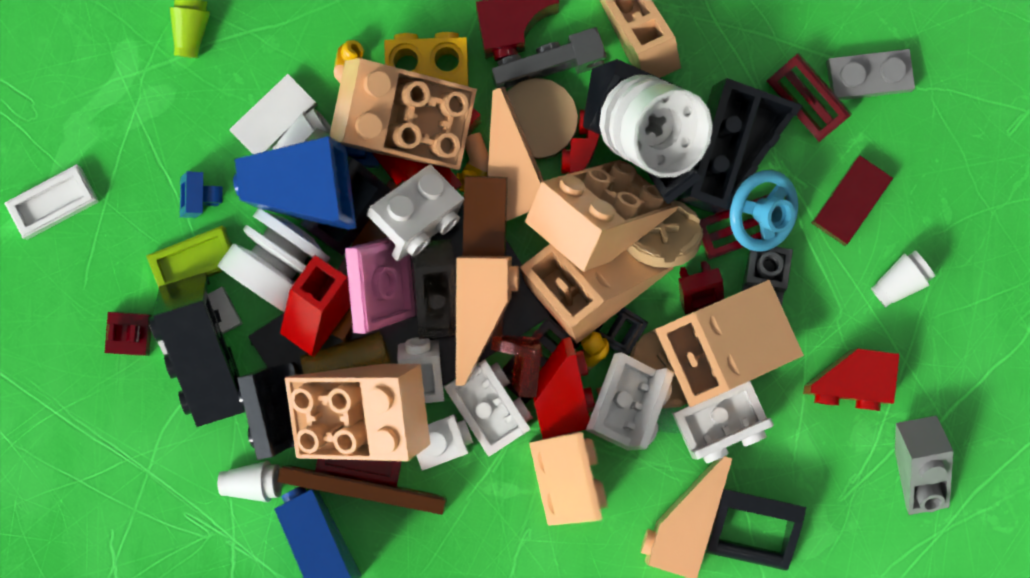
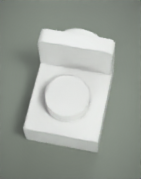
[397,337,444,403]
[416,414,473,471]

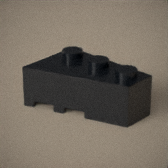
[677,78,803,214]
[149,272,245,427]

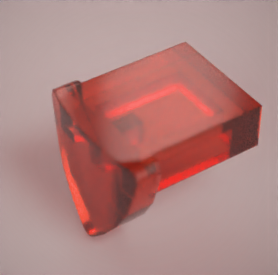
[491,335,542,398]

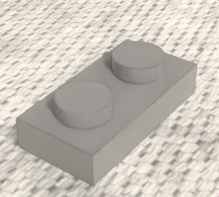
[826,49,915,100]

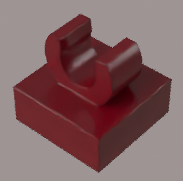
[678,261,724,314]
[104,312,152,356]

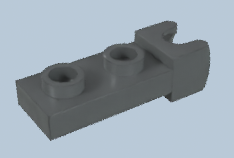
[492,27,607,89]

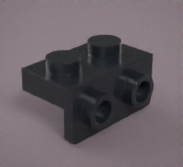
[237,362,299,460]

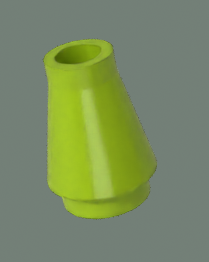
[169,0,211,58]

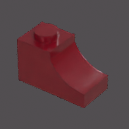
[476,0,559,62]

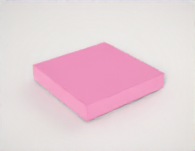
[345,237,416,333]

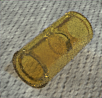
[300,331,391,374]

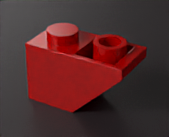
[280,255,351,357]
[530,337,595,439]
[803,349,900,411]

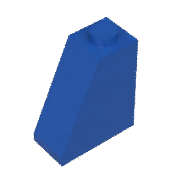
[233,136,357,230]
[274,487,362,578]

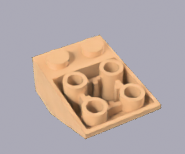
[329,58,477,170]
[525,160,678,272]
[520,244,673,344]
[655,280,804,407]
[285,364,430,461]
[529,432,608,526]

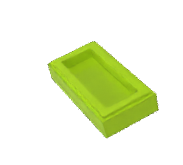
[146,225,232,288]

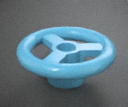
[730,170,798,252]

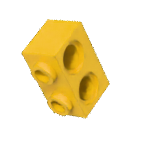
[384,32,469,87]

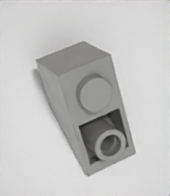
[895,415,954,515]

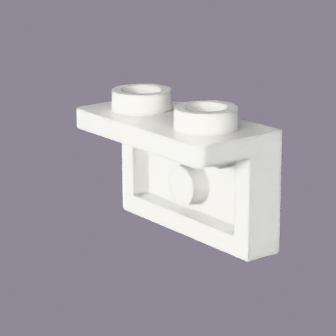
[367,164,464,262]
[586,352,674,450]
[444,359,533,457]
[672,381,774,464]

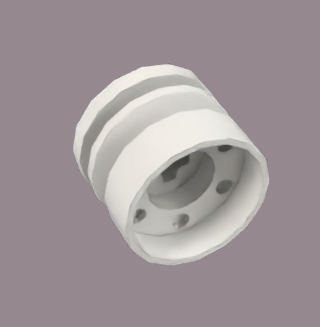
[599,75,713,177]
[217,209,331,313]

